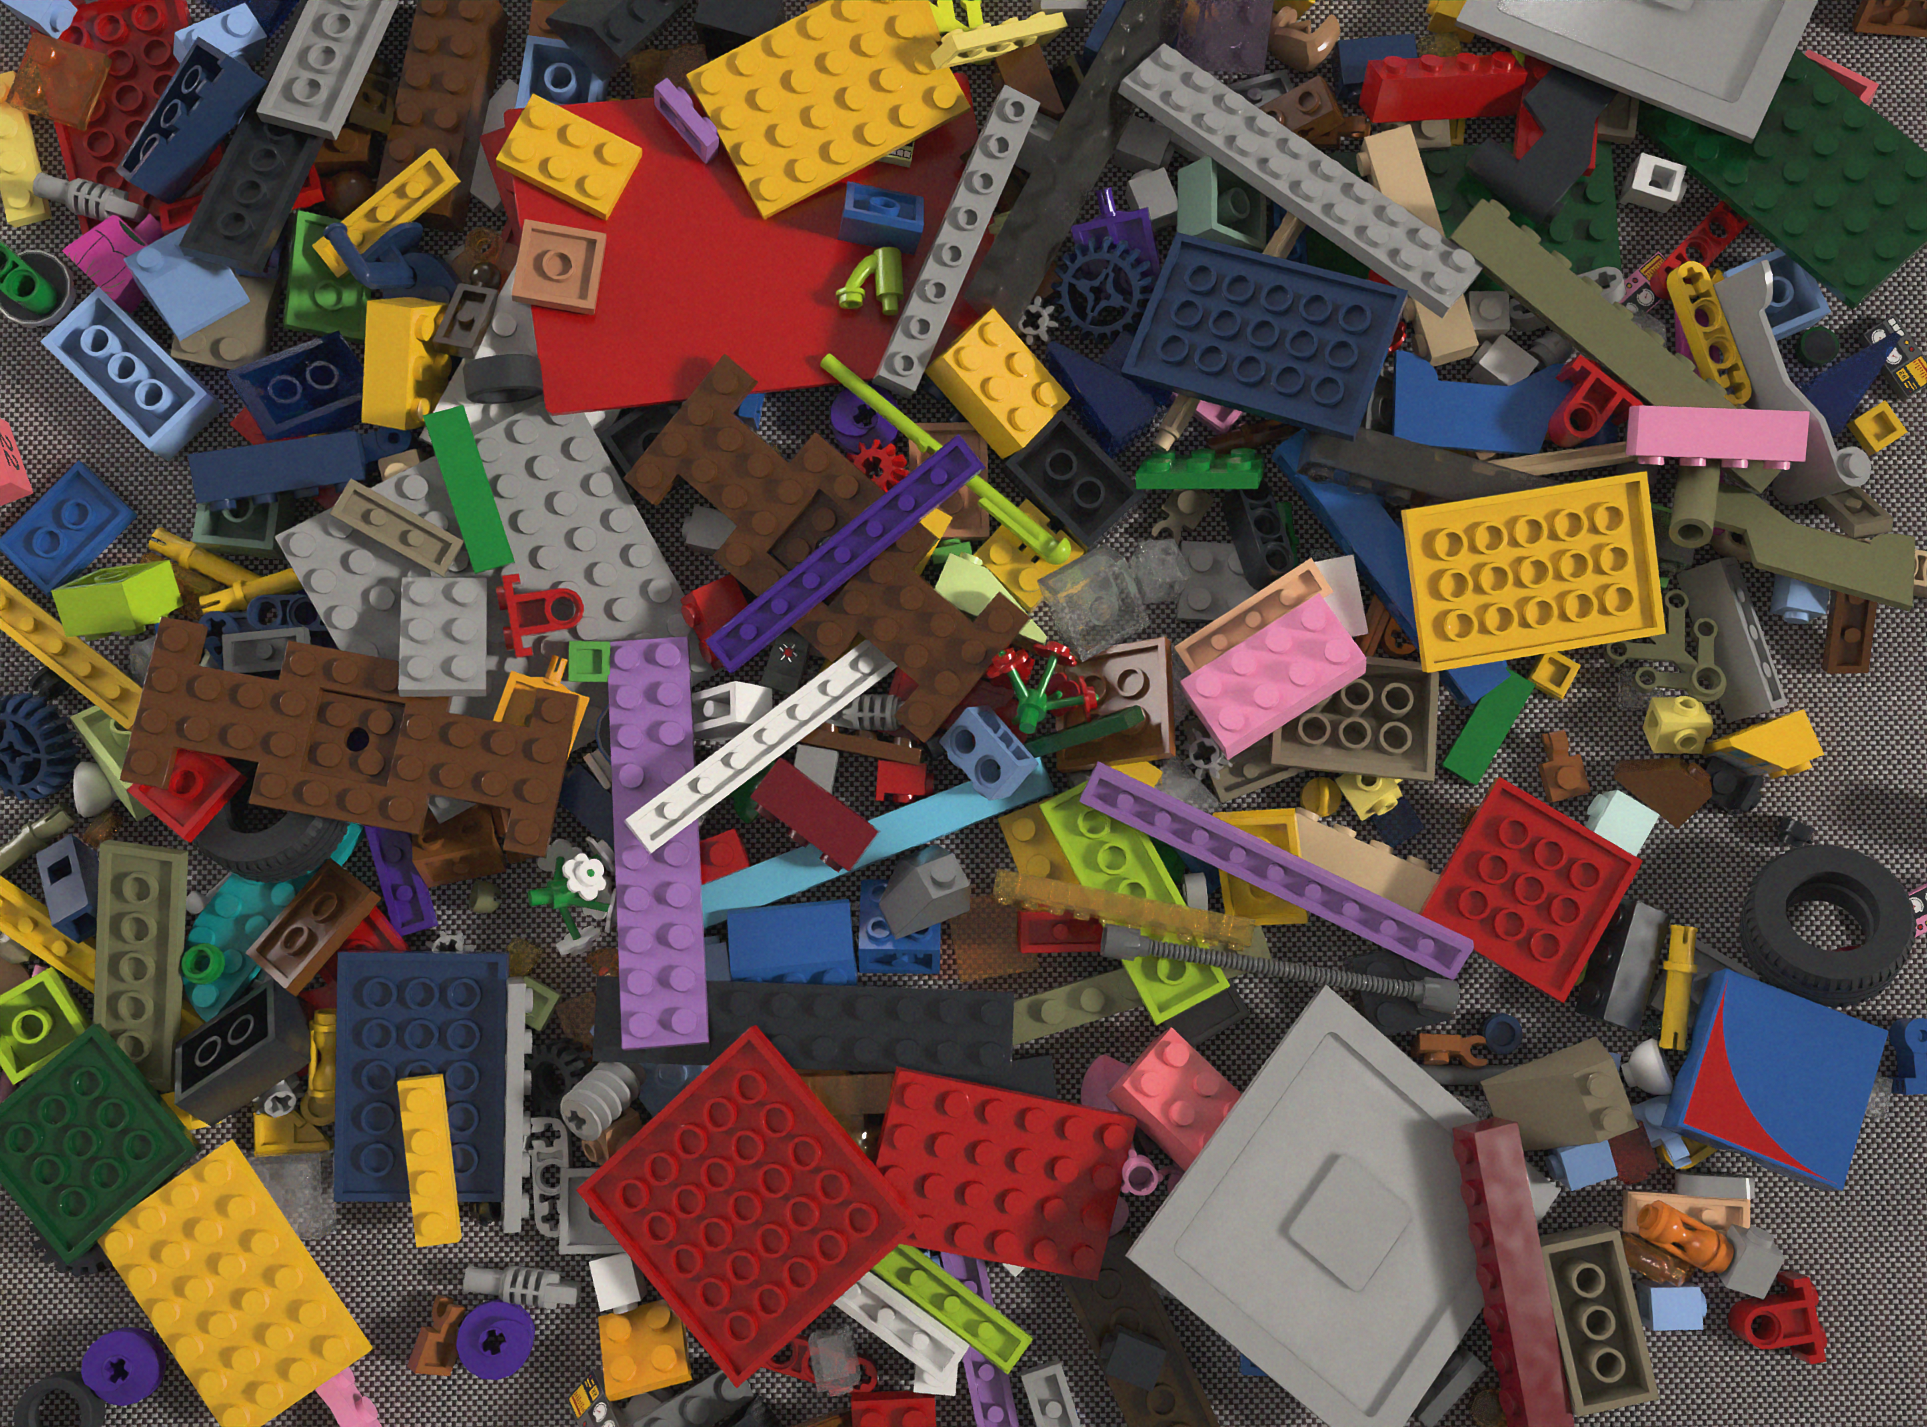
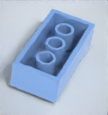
[40,286,225,461]

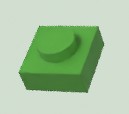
[931,539,972,572]
[568,641,610,682]

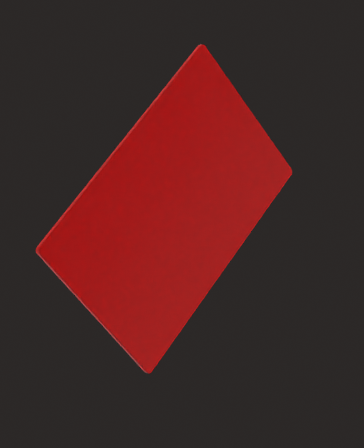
[503,73,1013,416]

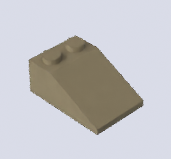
[170,260,284,379]
[1480,1036,1639,1151]

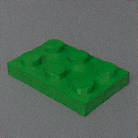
[1136,448,1265,489]

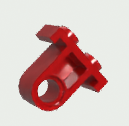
[1547,355,1643,448]
[496,573,584,659]
[1728,1270,1827,1365]

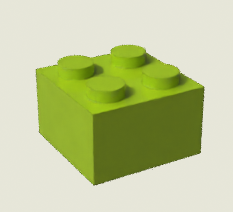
[51,560,183,641]
[0,966,93,1085]

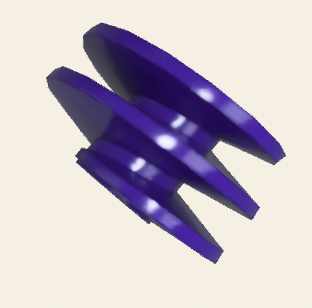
[830,383,900,456]
[456,1299,535,1380]
[81,1327,166,1406]

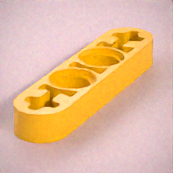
[1667,261,1752,407]

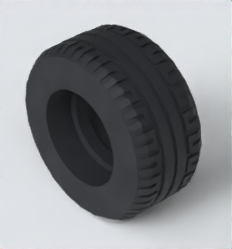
[193,757,350,883]
[1739,844,1917,1008]

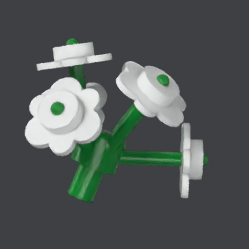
[528,836,617,955]

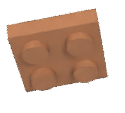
[511,219,607,315]

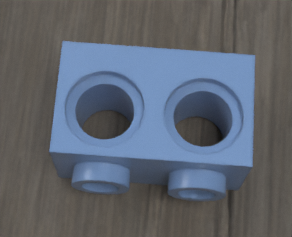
[939,705,1039,801]

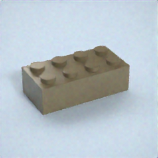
[1539,1223,1660,1417]

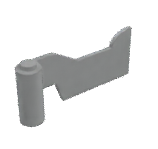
[1713,259,1871,506]

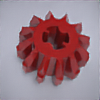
[846,439,909,492]

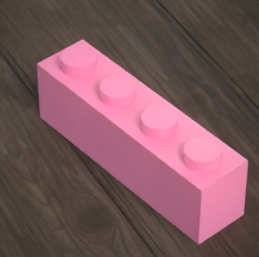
[1626,405,1810,470]

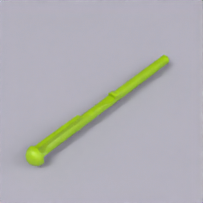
[820,353,1071,565]

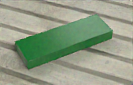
[1439,667,1536,787]

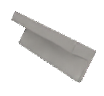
[1677,556,1788,722]

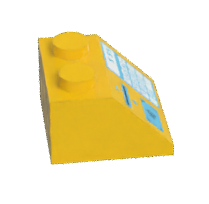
[1701,709,1824,779]

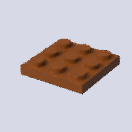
[1055,636,1176,773]

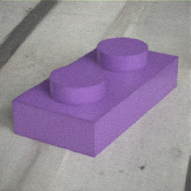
[654,78,719,164]

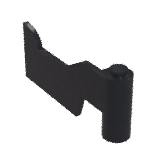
[1464,65,1620,227]

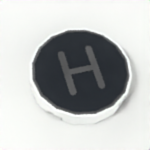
[0,250,76,328]

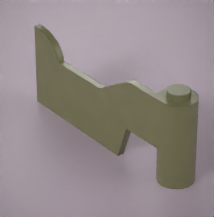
[1669,459,1915,612]

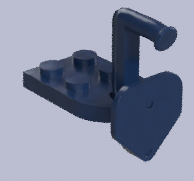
[323,222,463,375]

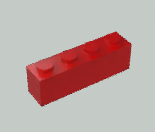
[1358,51,1528,123]

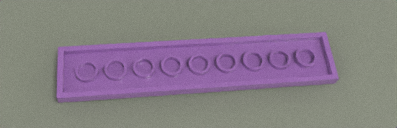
[608,636,709,1051]

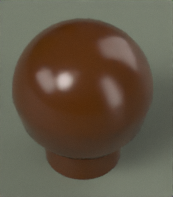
[317,171,376,220]

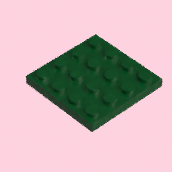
[0,1023,204,1265]

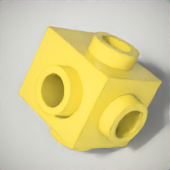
[1643,696,1713,754]
[1335,773,1403,821]

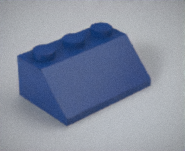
[727,899,858,985]

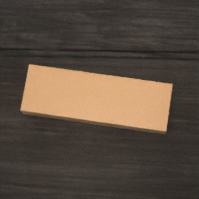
[1622,1190,1750,1236]

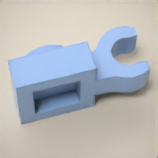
[1631,1094,1692,1169]

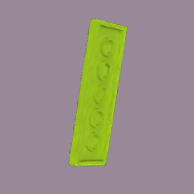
[1039,780,1230,1026]

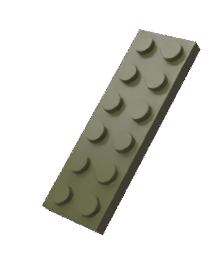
[93,840,189,1092]

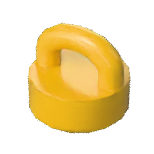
[1300,777,1342,818]

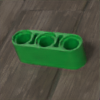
[0,239,58,315]

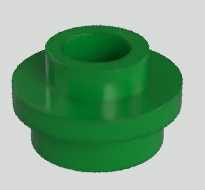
[181,943,225,985]

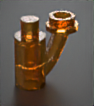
[1621,1232,1696,1288]

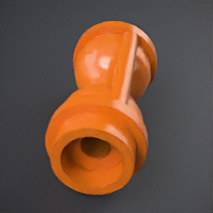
[1637,1200,1734,1274]

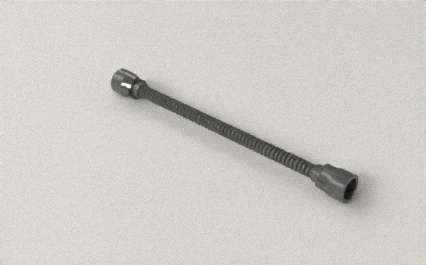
[1100,923,1459,1014]

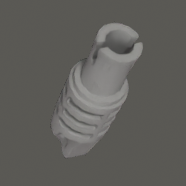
[33,172,148,223]
[825,694,905,731]
[463,1265,582,1309]

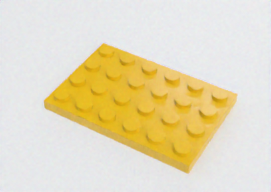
[686,0,971,220]
[1401,471,1666,673]
[97,1139,373,1427]

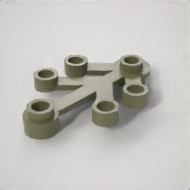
[1603,589,1727,703]

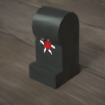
[760,626,811,696]

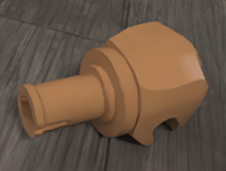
[1239,1,1341,72]

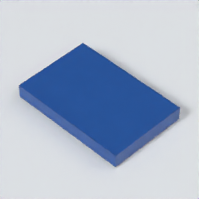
[0,460,139,599]

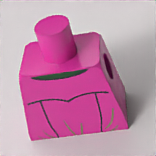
[62,214,164,314]

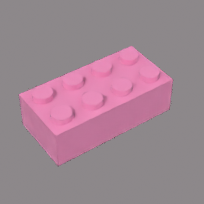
[1180,593,1367,760]

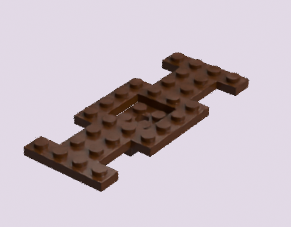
[623,354,1032,743]
[119,616,580,859]

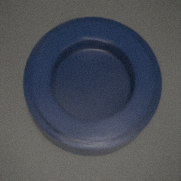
[1479,1013,1523,1054]

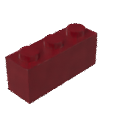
[750,758,881,873]

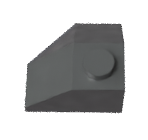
[879,844,971,940]

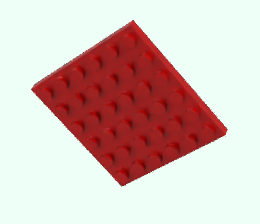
[576,1025,923,1388]

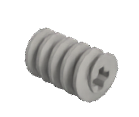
[560,1062,647,1141]

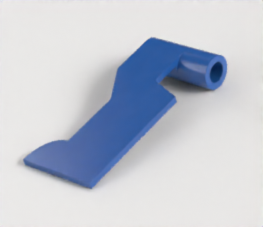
[1392,350,1618,469]

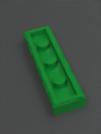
[423,405,515,575]

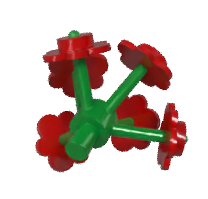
[987,641,1099,743]

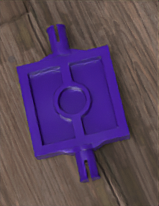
[1071,187,1162,317]

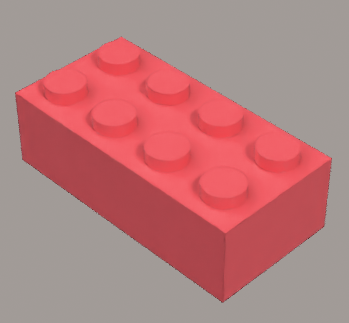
[1106,1027,1242,1172]

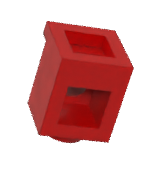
[875,760,934,804]

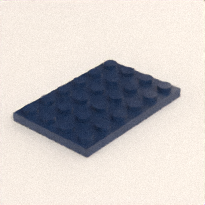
[1121,232,1408,442]
[334,950,509,1202]

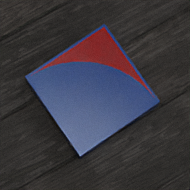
[1661,968,1889,1191]

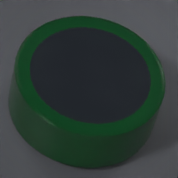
[1795,326,1839,368]

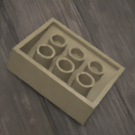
[1269,656,1439,783]

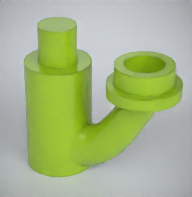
[836,247,904,315]

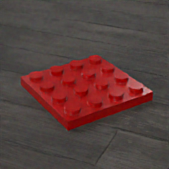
[1418,777,1643,1003]

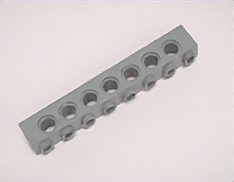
[872,85,1040,399]

